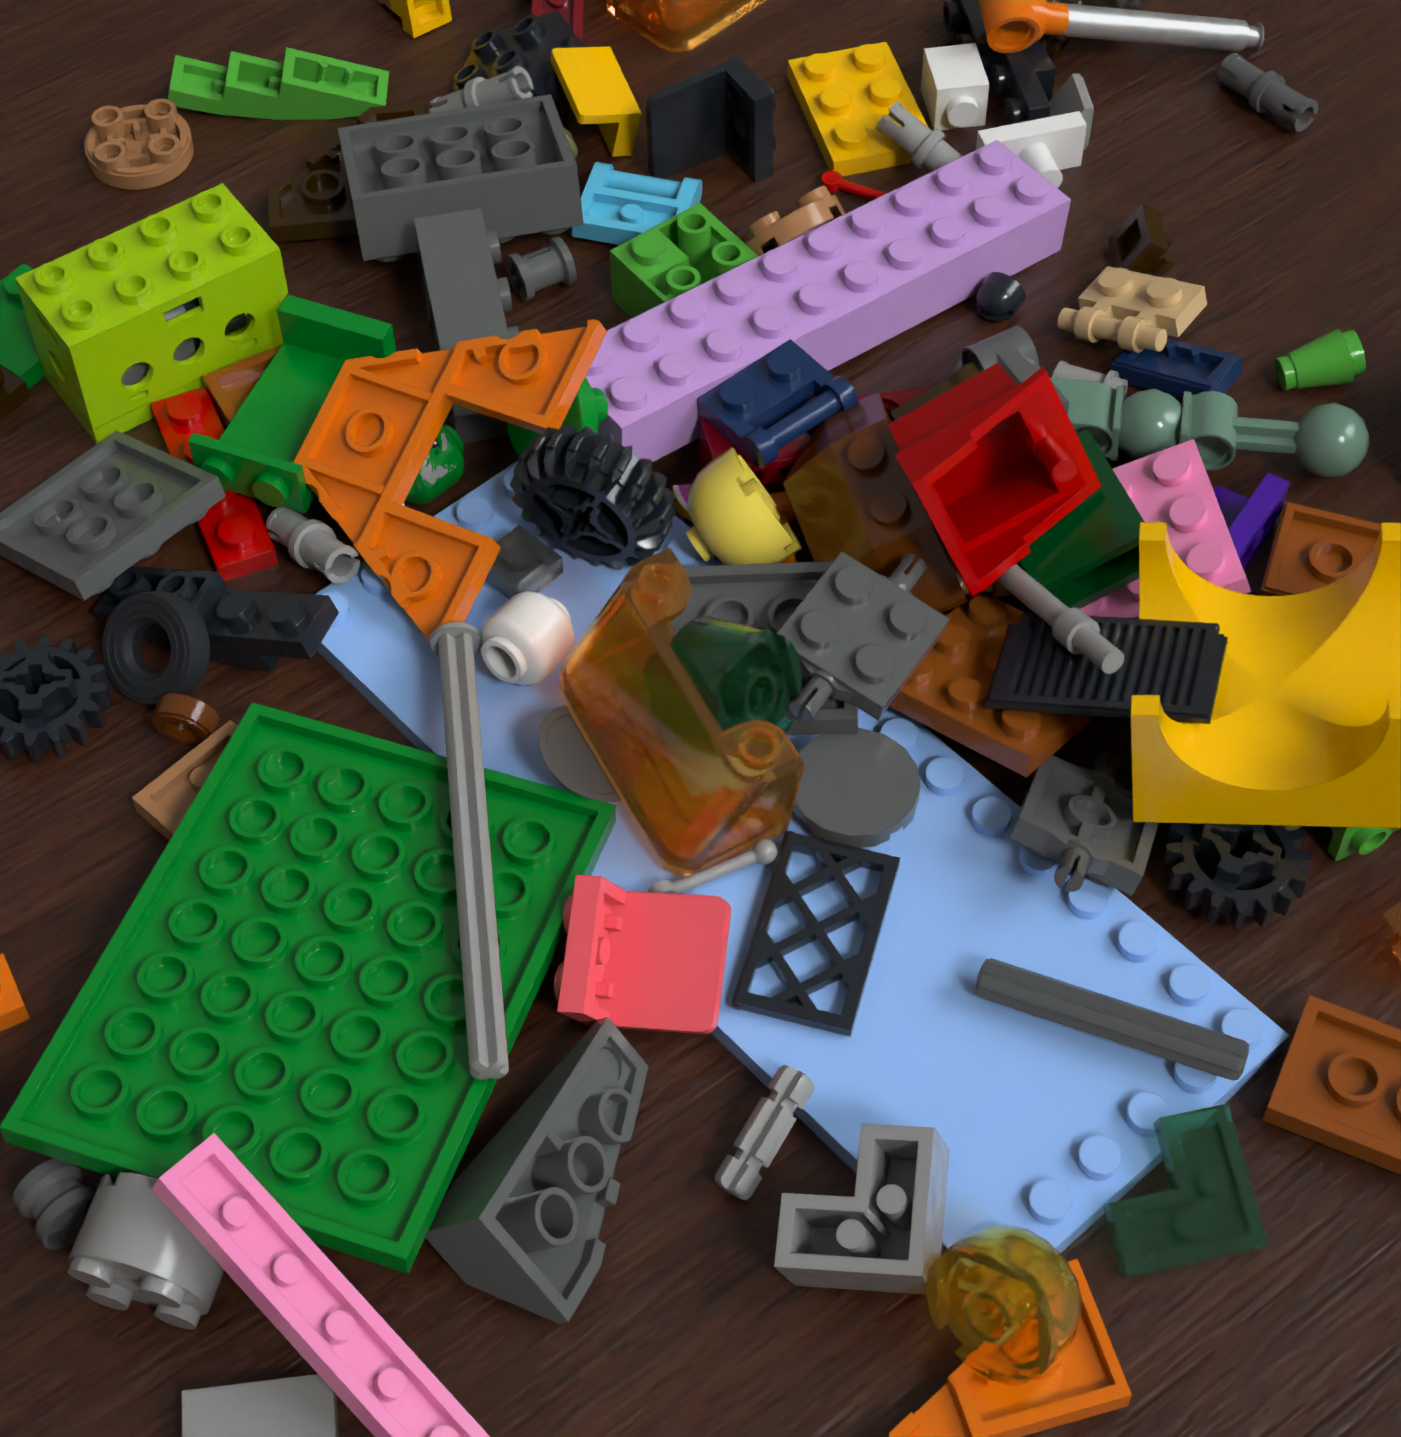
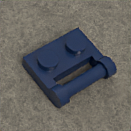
[697,339,859,468]

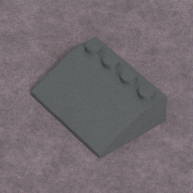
[337,94,584,262]

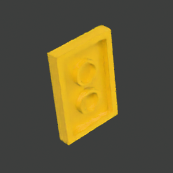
[787,42,928,177]

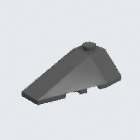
[425,1017,649,1324]

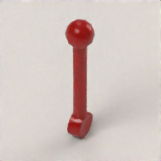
[821,170,887,200]

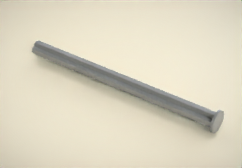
[430,622,509,1081]

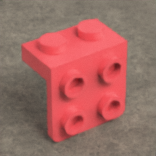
[554,875,731,1034]

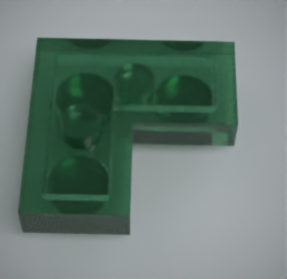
[1104,1103,1269,1280]

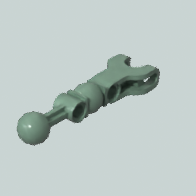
[953,358,1369,479]

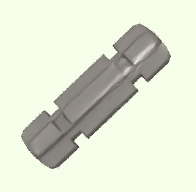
[715,1065,814,1200]

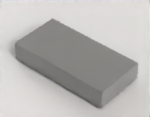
[182,1374,339,1437]

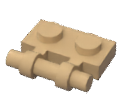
[1058,266,1207,353]

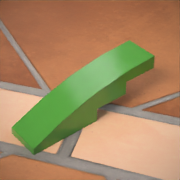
[167,47,389,120]

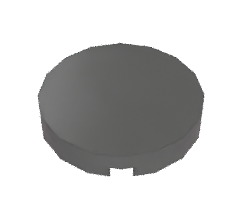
[789,728,921,848]

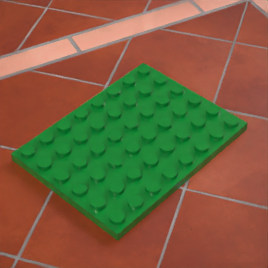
[0,702,616,1274]

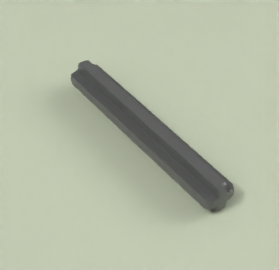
[976,958,1249,1081]

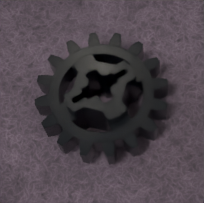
[0,635,112,763]
[1162,823,1312,930]

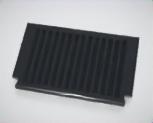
[985,612,1228,724]

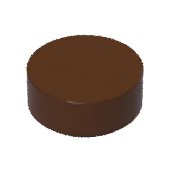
[151,693,220,747]

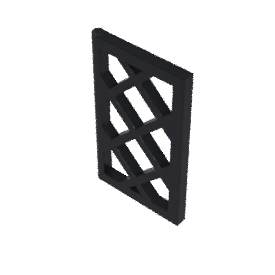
[730,831,900,1037]

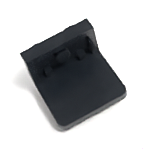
[449,10,585,120]
[645,56,776,183]

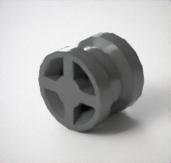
[12,1158,96,1250]

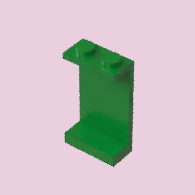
[188,294,396,513]

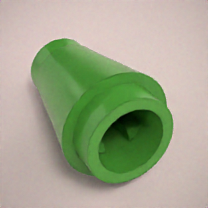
[1274,328,1366,391]

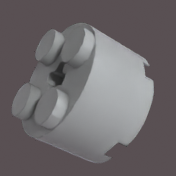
[67,1172,225,1330]

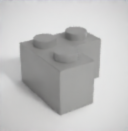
[774,1124,950,1295]

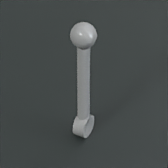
[647,839,778,894]

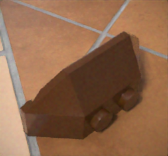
[783,392,968,613]

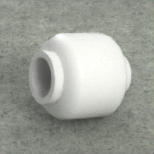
[481,591,575,686]

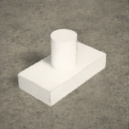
[976,111,1087,188]

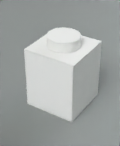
[921,43,989,131]

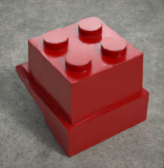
[887,363,1101,596]

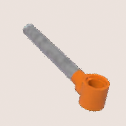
[978,0,1264,53]

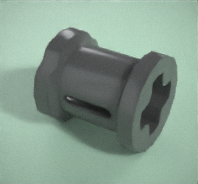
[505,236,577,303]

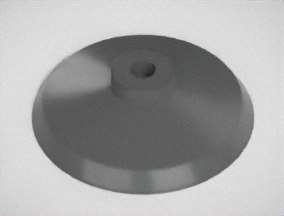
[538,706,643,802]

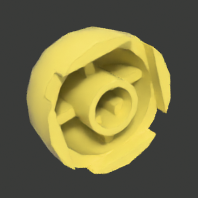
[686,447,802,565]

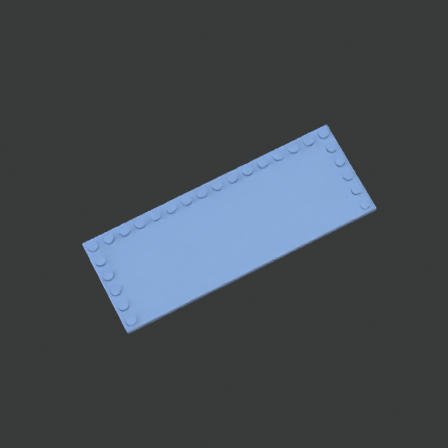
[316,461,1290,1311]

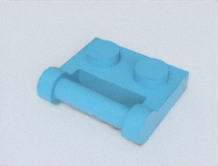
[572,162,702,245]

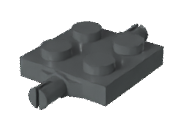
[769,552,950,723]
[1009,752,1159,896]

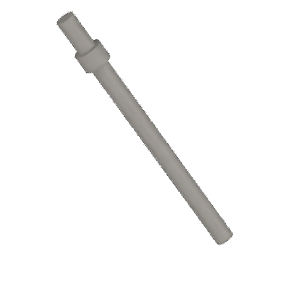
[996,564,1124,674]

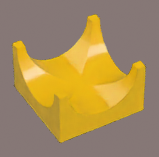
[1131,522,1401,828]

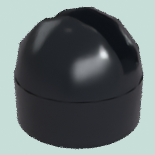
[977,272,1026,322]

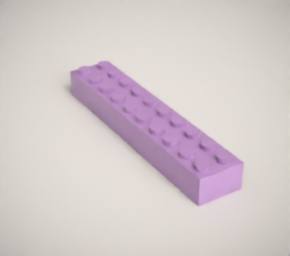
[585,140,1071,462]

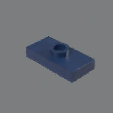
[1111,338,1242,399]

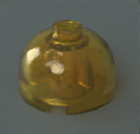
[925,1225,1082,1386]

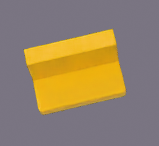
[550,46,642,157]

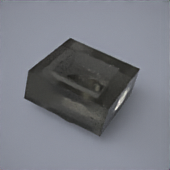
[485,525,563,599]

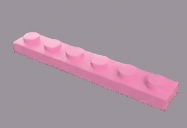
[152,1133,490,1437]

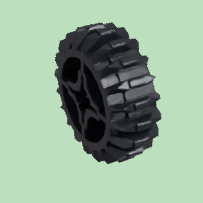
[510,424,676,570]

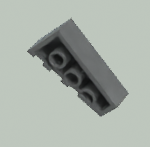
[414,208,519,444]

